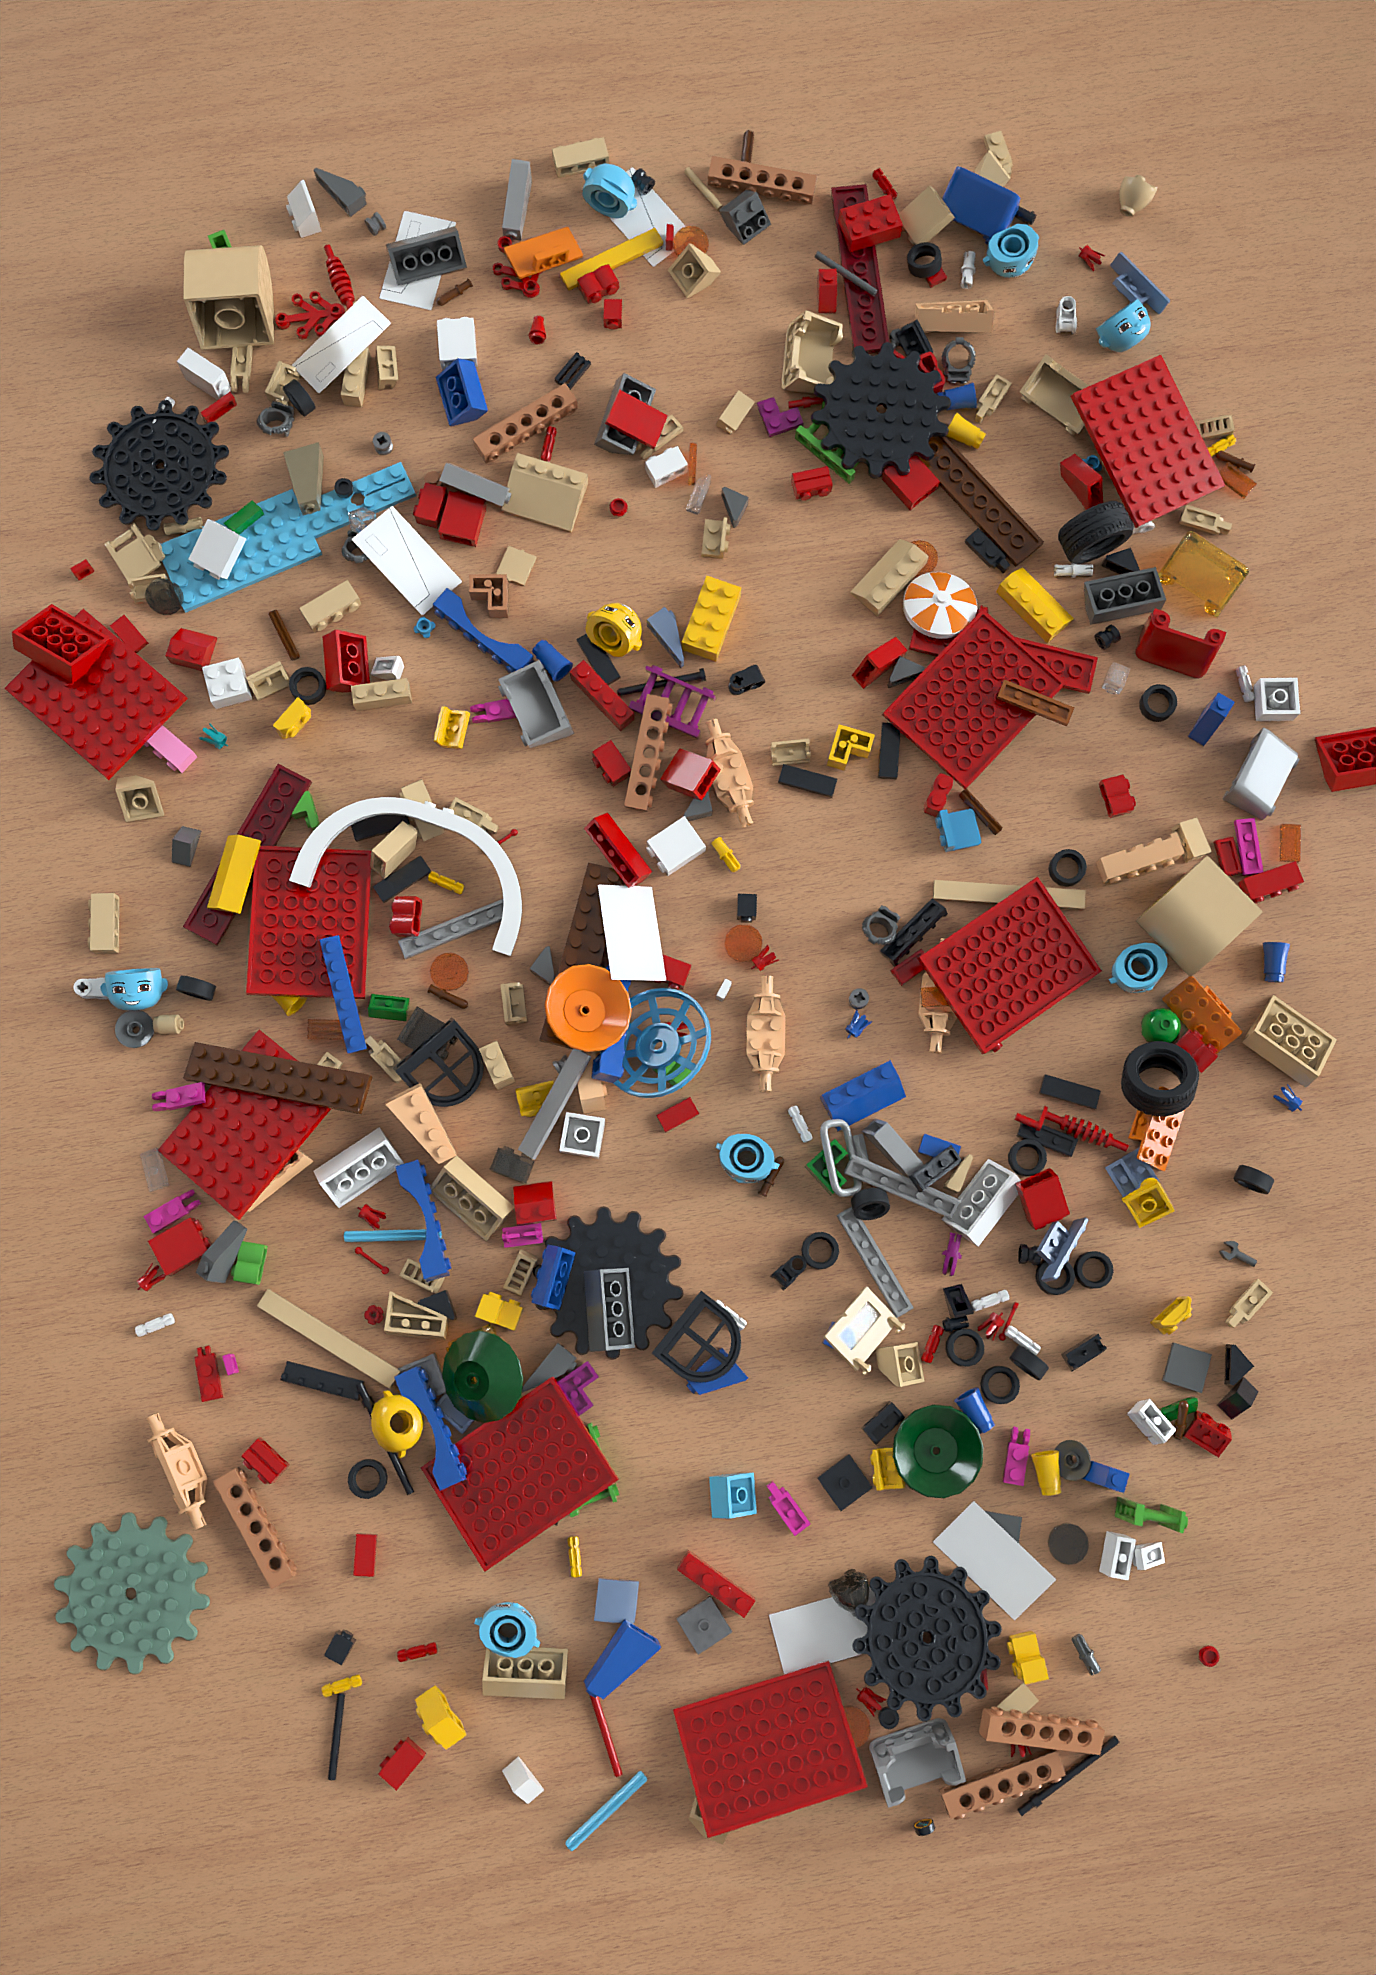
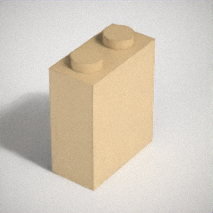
[899,185,955,246]
[370,821,417,879]
[479,1041,516,1090]

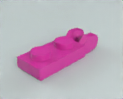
[470,699,517,723]
[152,1082,206,1112]
[143,1190,201,1234]
[1003,1426,1030,1486]

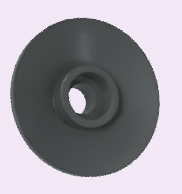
[115,1010,154,1048]
[1055,1440,1091,1481]

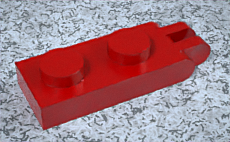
[194,1345,223,1402]

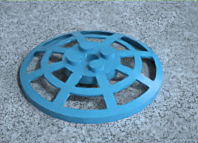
[600,988,711,1098]

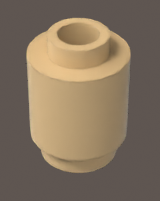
[153,1015,184,1034]

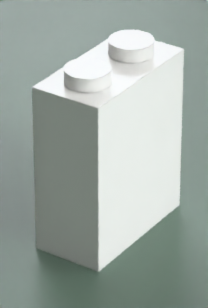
[437,317,478,369]
[177,348,231,400]
[188,519,246,580]
[646,816,706,876]

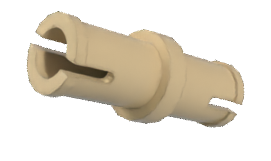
[163,517,203,536]

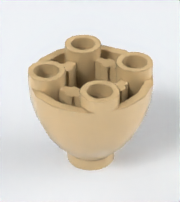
[1119,175,1157,217]

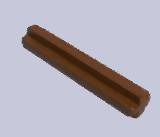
[741,130,754,180]
[268,610,300,661]
[959,789,1003,835]

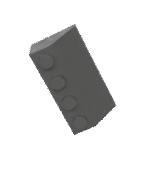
[386,226,467,286]
[594,373,656,455]
[1084,567,1166,625]
[584,1268,635,1352]

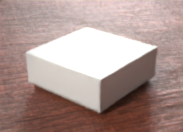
[716,979,732,1001]

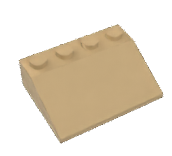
[501,453,588,532]
[1242,995,1337,1088]

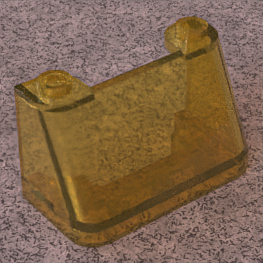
[1158,531,1250,617]

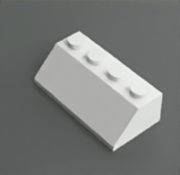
[313,1127,404,1208]
[941,1159,1021,1247]

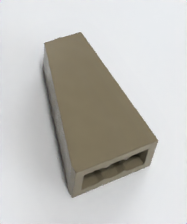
[283,442,324,515]

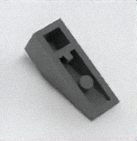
[314,168,367,217]
[196,1220,247,1283]
[522,1343,577,1393]

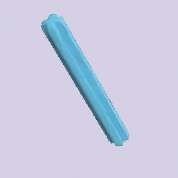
[344,1229,442,1242]
[565,1771,647,1851]

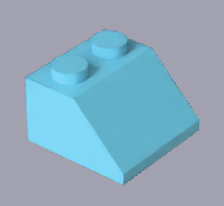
[709,1473,757,1519]

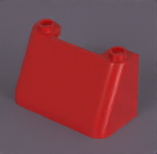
[1135,608,1227,678]

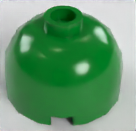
[1141,1008,1181,1043]

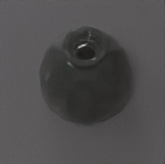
[828,1569,870,1617]

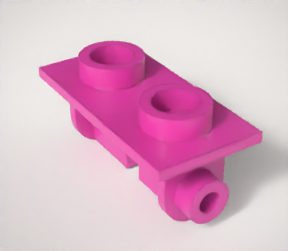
[502,1223,543,1248]

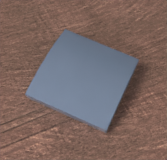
[1105,1148,1160,1197]
[594,1578,639,1623]

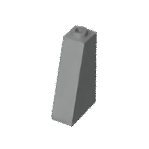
[502,159,532,240]
[439,463,511,506]
[862,1118,924,1178]

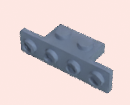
[1110,252,1170,314]
[1036,1217,1089,1282]

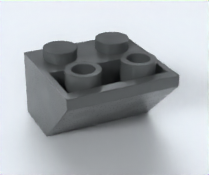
[719,190,771,245]

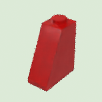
[1060,453,1103,510]
[852,637,908,689]

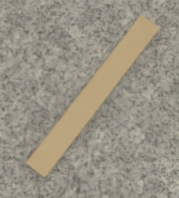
[933,880,1086,910]
[257,1289,401,1389]

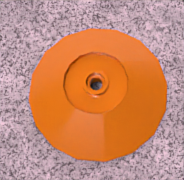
[544,964,632,1052]

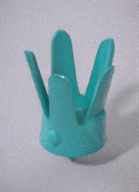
[199,723,228,749]

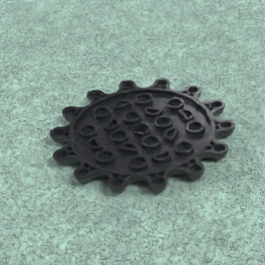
[811,342,951,479]
[89,400,229,531]
[533,1206,683,1360]
[852,1556,1002,1722]

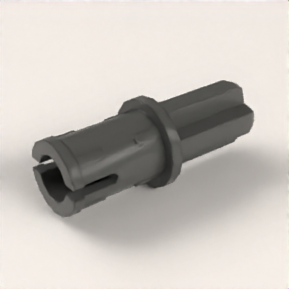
[1072,1634,1101,1676]

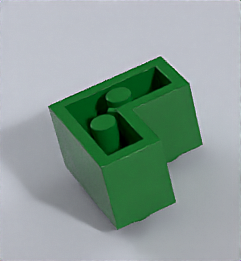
[805,1139,848,1196]

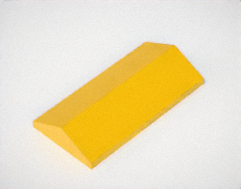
[207,835,261,914]

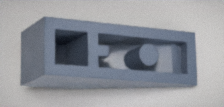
[647,607,684,668]

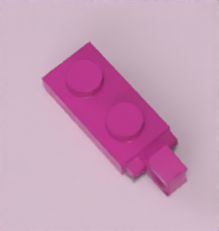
[766,1481,810,1536]

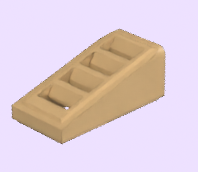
[1195,415,1234,440]
[943,1154,973,1193]
[503,1250,538,1296]
[399,1258,445,1294]

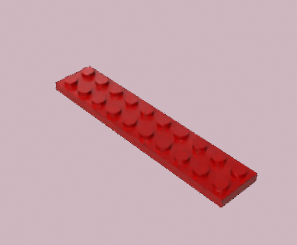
[909,628,1098,694]

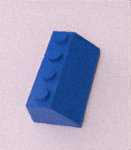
[820,1060,906,1132]

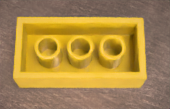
[681,575,742,662]

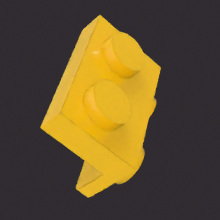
[434,706,470,749]
[515,1080,554,1117]
[870,1447,905,1491]

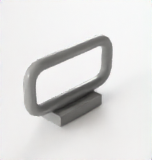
[820,1119,869,1197]

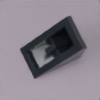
[1101,547,1140,574]
[943,1284,974,1318]
[417,1290,457,1320]
[1224,1344,1255,1385]
[1217,1377,1259,1420]

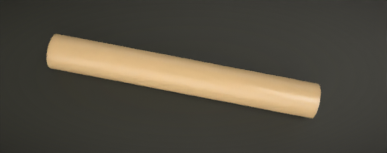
[684,167,723,211]

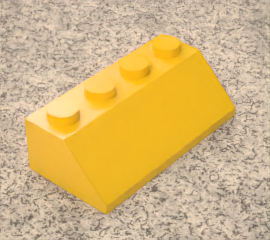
[996,567,1074,644]

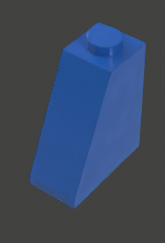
[1188,692,1235,746]
[686,1347,748,1395]
[1082,1461,1130,1493]

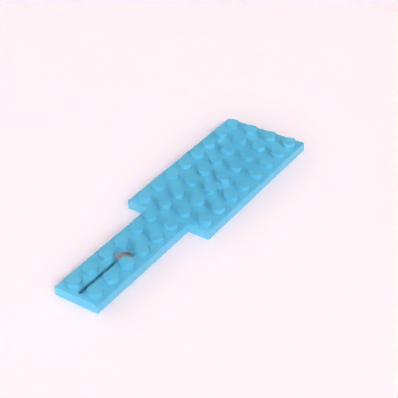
[161,462,416,613]

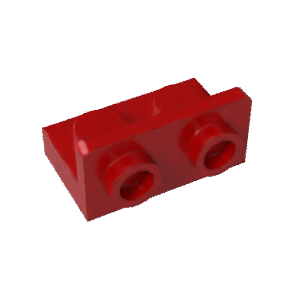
[1184,1410,1232,1458]

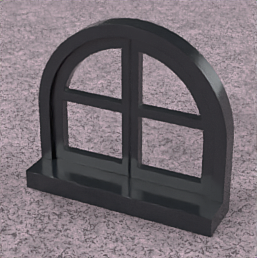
[393,1017,484,1107]
[652,1291,741,1383]

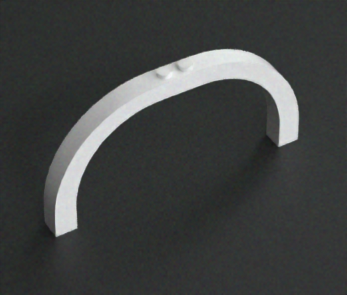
[289,797,522,956]

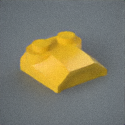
[273,697,311,739]
[1122,1178,1175,1228]
[1150,1296,1192,1335]

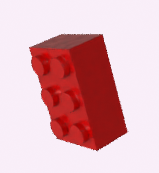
[838,194,903,252]

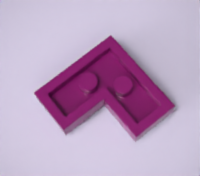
[757,397,804,438]
[557,1361,599,1416]

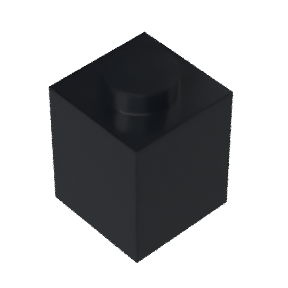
[737,893,757,923]
[324,1629,357,1666]

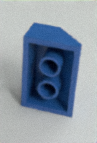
[436,358,488,426]
[531,1245,576,1310]

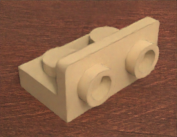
[701,517,730,559]

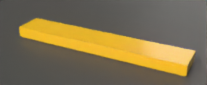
[560,228,664,291]

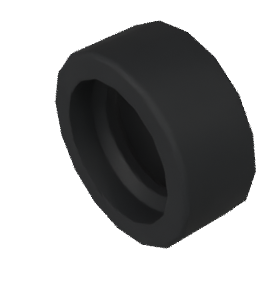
[907,242,942,278]
[283,379,316,417]
[289,667,327,705]
[1139,684,1177,722]
[1048,849,1087,887]
[176,975,216,1001]
[1008,1139,1047,1177]
[1233,1165,1274,1194]
[851,1188,890,1220]
[801,1232,839,1270]
[1074,1251,1114,1289]
[1035,1260,1075,1295]
[945,1329,985,1367]
[1010,1345,1049,1381]
[980,1366,1020,1404]
[348,1459,388,1499]

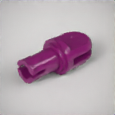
[942,1233,963,1276]

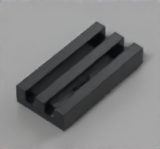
[555,352,591,390]

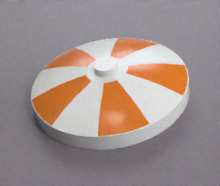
[903,572,977,639]

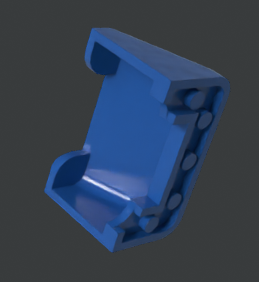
[942,166,1020,245]

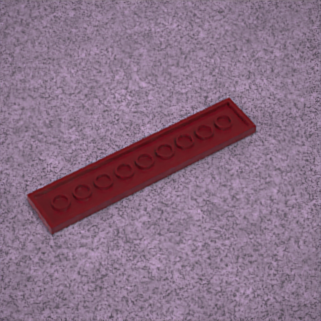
[831,184,890,353]
[183,764,312,946]

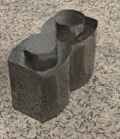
[490,1146,535,1185]

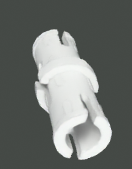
[961,251,976,289]
[1054,563,1093,578]

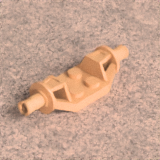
[705,719,754,828]
[918,938,957,1053]
[746,976,786,1092]
[146,1413,208,1530]

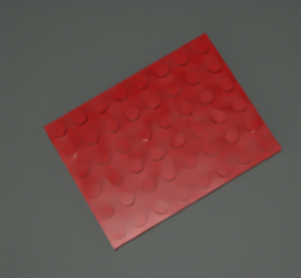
[1070,355,1226,529]
[4,609,188,780]
[882,609,1066,790]
[246,846,371,999]
[917,877,1102,1055]
[157,1030,331,1220]
[420,1376,619,1572]
[673,1661,868,1838]

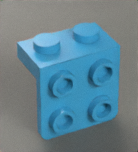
[935,809,981,852]

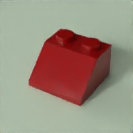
[165,628,217,672]
[513,1181,557,1226]

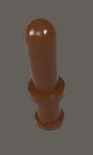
[437,278,473,306]
[1215,450,1256,473]
[427,984,468,1009]
[758,1156,784,1197]
[1173,1400,1189,1439]

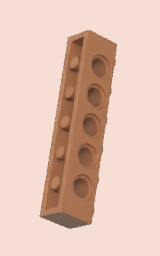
[708,156,817,204]
[473,383,578,463]
[624,694,673,811]
[213,1467,297,1590]
[979,1707,1105,1755]
[939,1748,1066,1820]

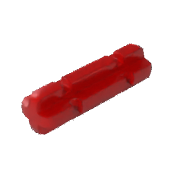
[872,168,898,200]
[541,426,557,462]
[921,1325,944,1363]
[397,1642,438,1662]

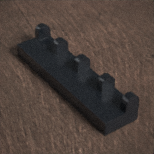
[880,898,948,967]
[280,1361,365,1401]

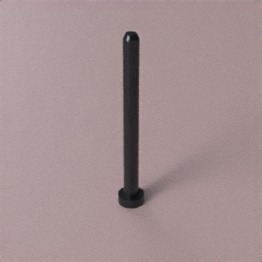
[617,668,706,696]

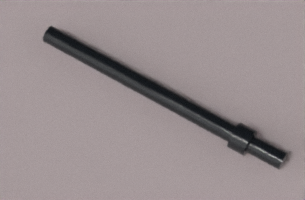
[356,1382,415,1495]
[1017,1736,1120,1816]

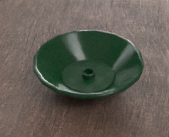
[442,1330,523,1423]
[893,1404,984,1499]

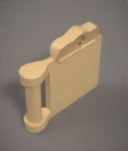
[105,523,165,579]

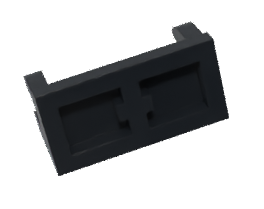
[895,319,934,357]
[1061,1334,1107,1372]
[861,1401,905,1445]

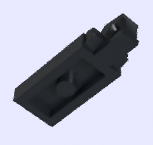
[965,528,1010,574]

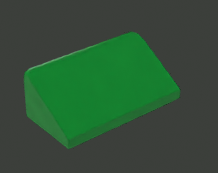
[224,500,264,534]
[368,994,410,1021]
[1159,1397,1198,1422]

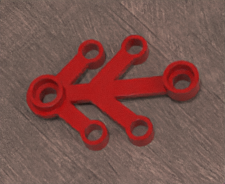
[492,236,543,298]
[275,291,345,340]

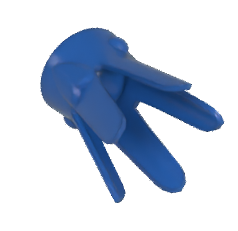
[845,1010,872,1038]
[1274,1084,1303,1112]

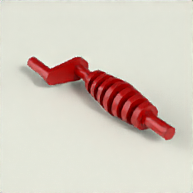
[324,244,355,323]
[1014,1106,1129,1152]

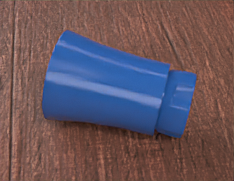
[937,382,977,411]
[532,640,573,682]
[1263,942,1290,983]
[954,1387,995,1434]

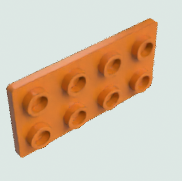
[504,227,583,279]
[1162,975,1243,1053]
[1128,1086,1185,1171]

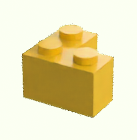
[826,724,875,770]
[475,1291,523,1330]
[1007,1631,1049,1684]
[415,1685,467,1750]

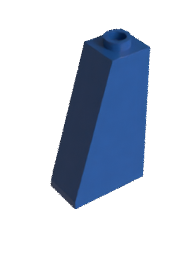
[584,1619,661,1699]

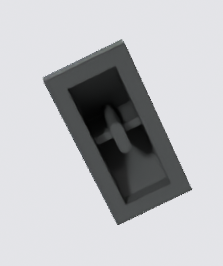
[721,487,749,528]
[887,656,925,688]
[683,792,713,821]
[172,826,202,867]
[530,946,555,985]

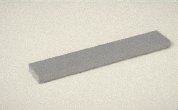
[398,899,504,960]
[518,1048,591,1159]
[844,1154,960,1219]
[836,1206,914,1318]

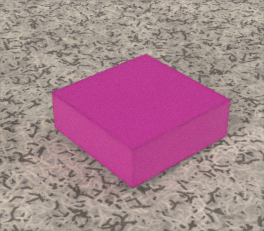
[222,1354,239,1375]

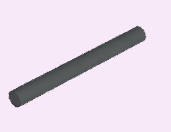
[814,251,877,296]

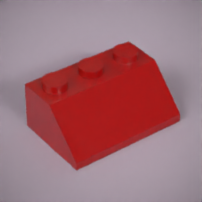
[322,629,370,693]

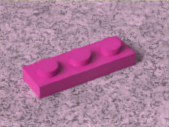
[1234,818,1263,876]

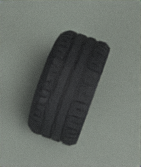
[1058,501,1133,564]
[1121,1041,1199,1117]

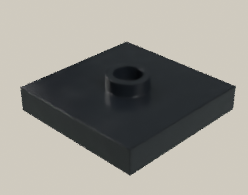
[817,1454,873,1511]

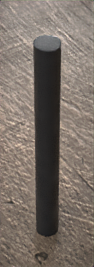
[328,1693,345,1780]

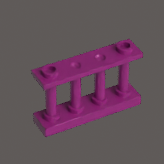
[629,665,716,739]

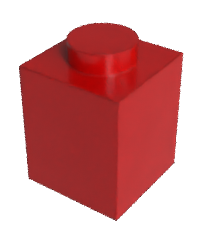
[603,299,622,330]

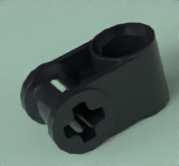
[728,665,766,695]
[770,1255,807,1291]

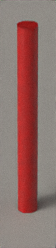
[589,1695,623,1777]

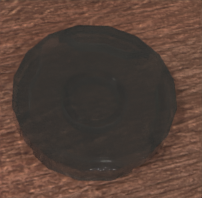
[145,578,184,615]
[1048,1523,1089,1565]

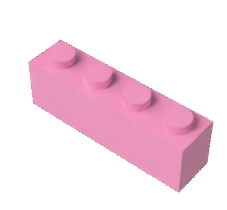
[144,725,197,773]

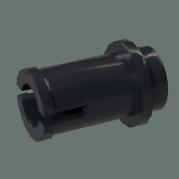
[1014,206,1037,225]
[942,1316,969,1333]

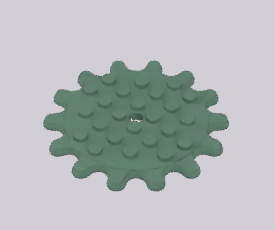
[54,1512,210,1675]

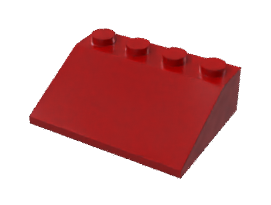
[12,604,110,683]
[1315,727,1376,792]

